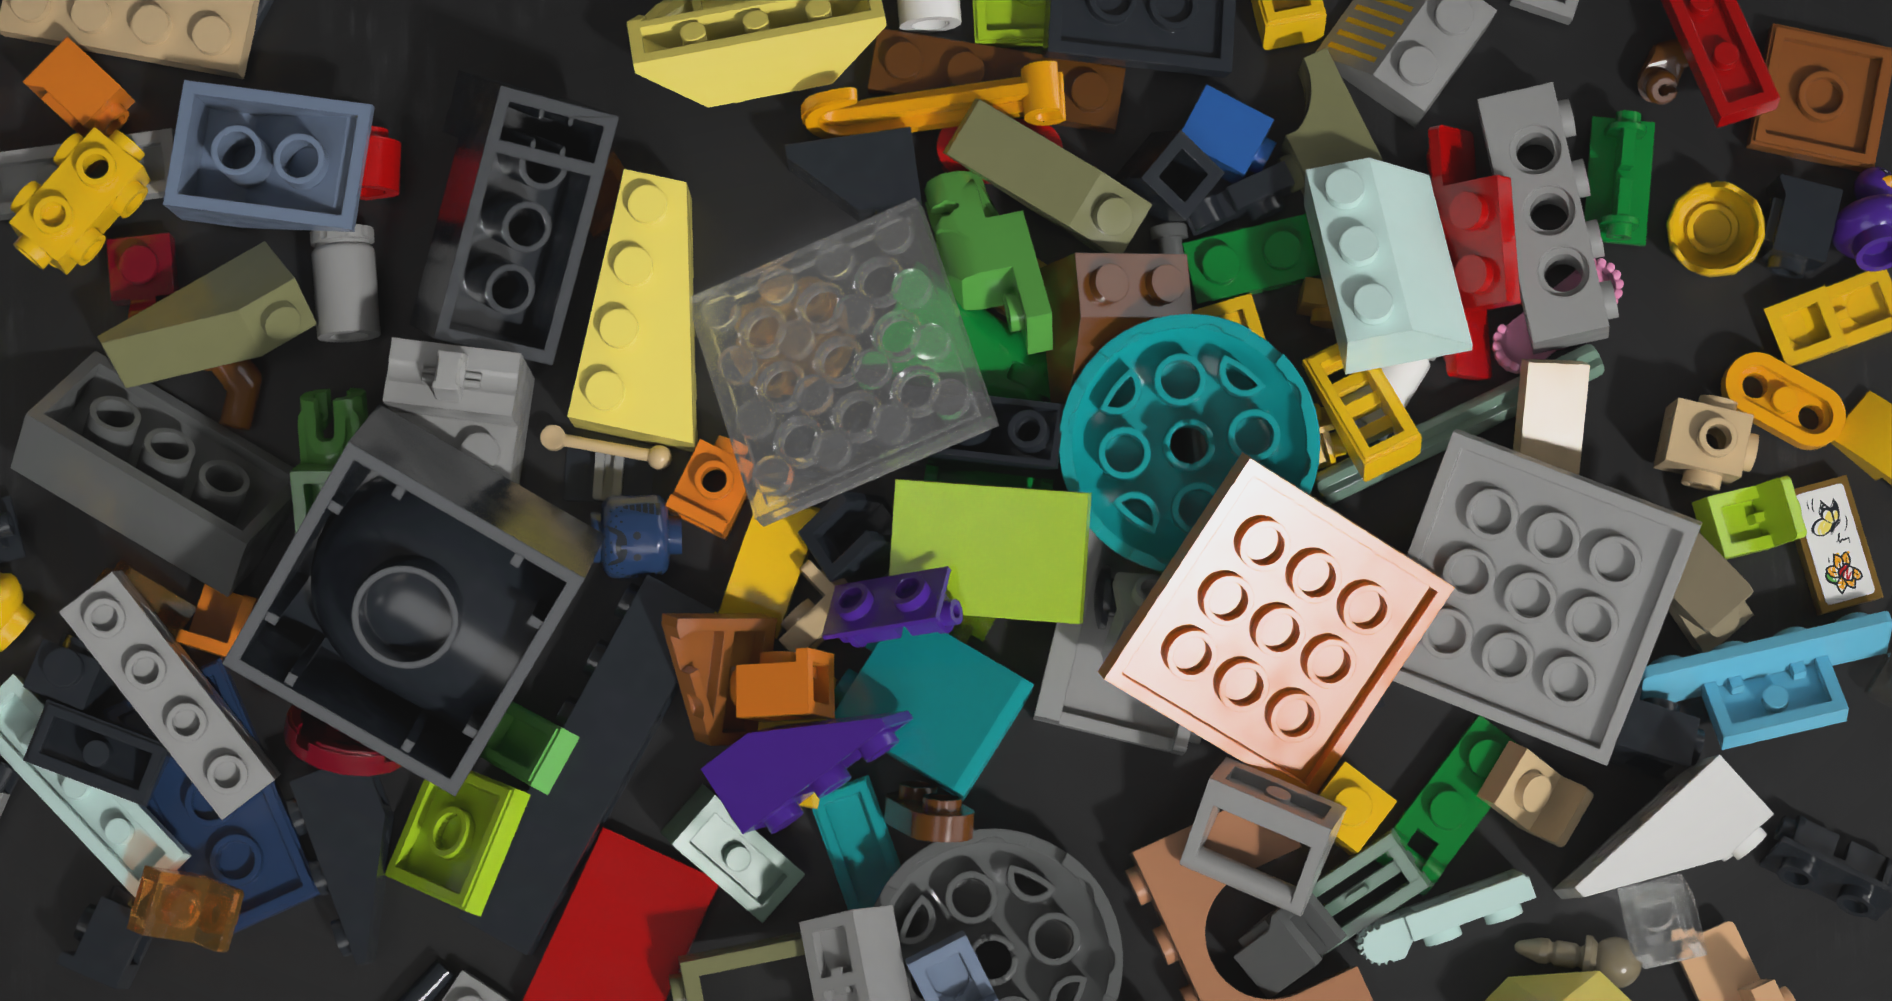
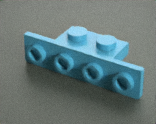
[1639,611,1892,750]

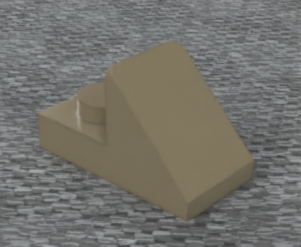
[1668,533,1754,653]

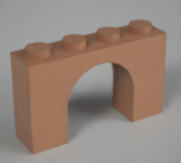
[1125,811,1373,1001]

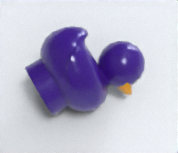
[1831,167,1892,272]

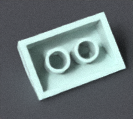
[1304,158,1473,374]

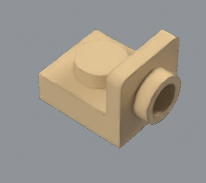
[779,560,848,652]
[1477,741,1594,847]

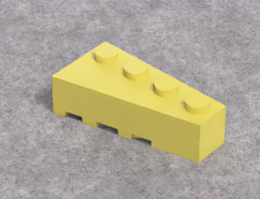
[567,169,698,452]

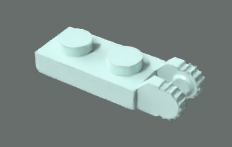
[1354,869,1536,966]

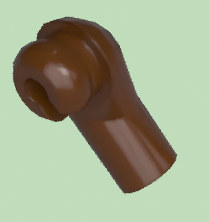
[205,359,262,431]

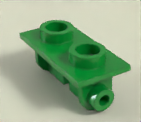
[1584,110,1655,246]

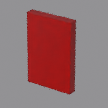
[523,827,719,1001]

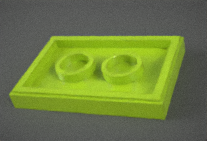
[889,479,1092,624]

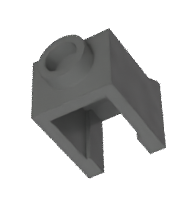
[1234,893,1347,999]

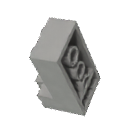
[383,337,535,485]

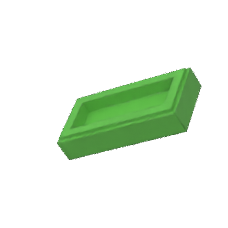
[479,701,580,795]

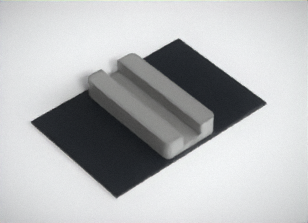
[563,444,654,502]

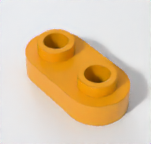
[1721,352,1846,450]

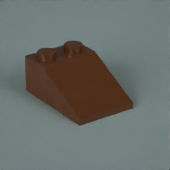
[1039,253,1193,454]

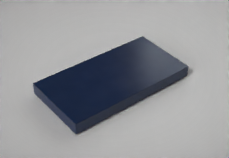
[102,658,320,946]

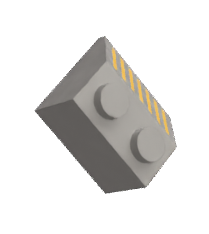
[1316,0,1497,128]

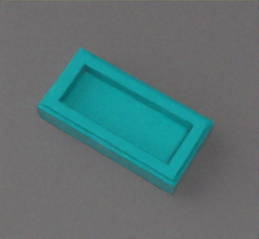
[812,775,901,910]

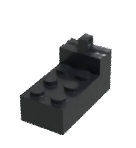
[410,70,619,365]

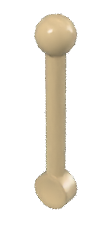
[540,425,672,470]

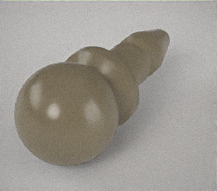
[1514,935,1642,988]

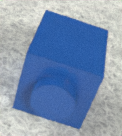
[1182,84,1277,184]

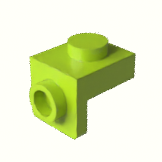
[1692,476,1807,560]

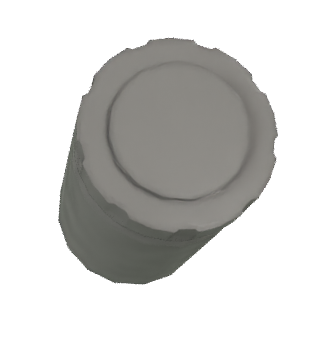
[310,223,381,342]

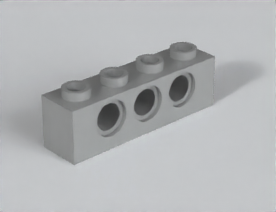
[1477,82,1619,355]
[59,570,281,820]

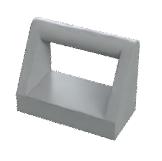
[1180,757,1347,917]

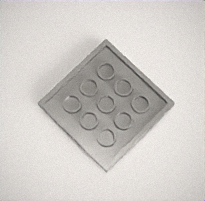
[1393,429,1703,766]

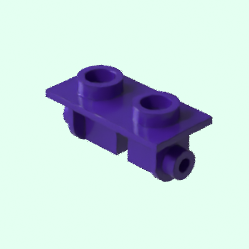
[822,566,963,648]

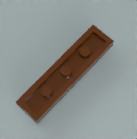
[868,29,1126,135]

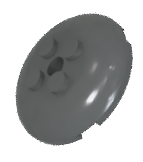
[874,829,1123,1001]

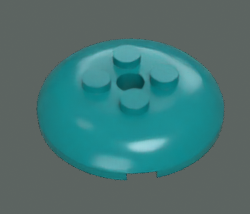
[1059,314,1320,572]

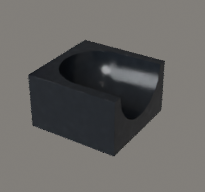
[222,404,606,796]

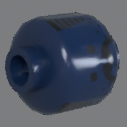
[591,494,682,578]

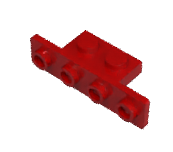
[1426,125,1521,381]

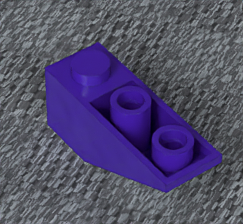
[701,710,913,834]

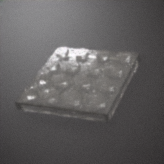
[692,198,999,527]

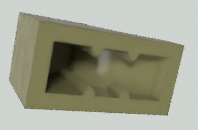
[1277,47,1383,196]

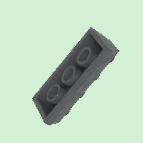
[10,351,294,597]

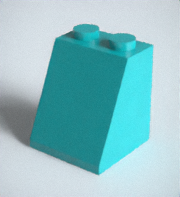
[834,627,1034,802]

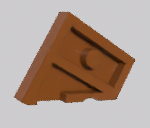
[661,613,777,746]

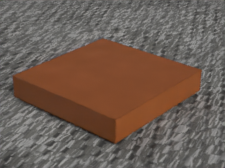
[1746,23,1892,172]

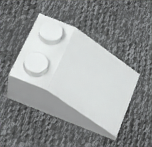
[1553,755,1774,899]

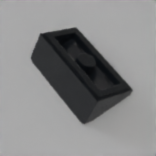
[23,699,171,807]

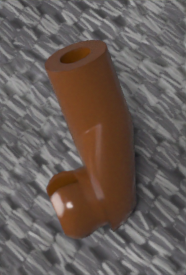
[1637,38,1690,105]

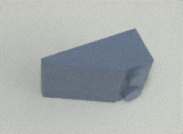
[163,80,375,232]

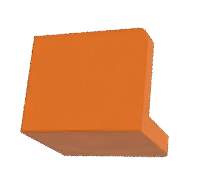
[175,584,258,658]

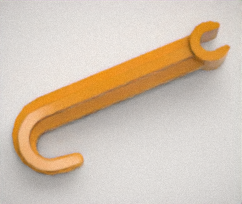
[801,61,1066,139]

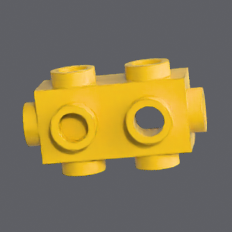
[9,127,151,275]

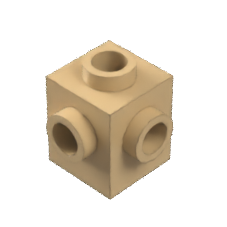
[1653,395,1759,491]

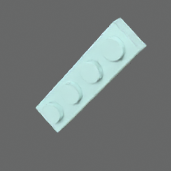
[0,674,192,902]

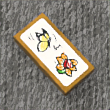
[1794,475,1884,616]

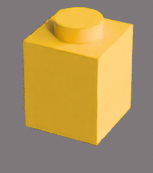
[1317,761,1397,855]

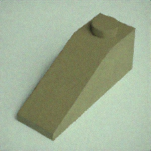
[943,98,1153,253]
[97,241,317,388]

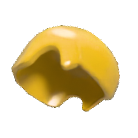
[1666,181,1765,278]

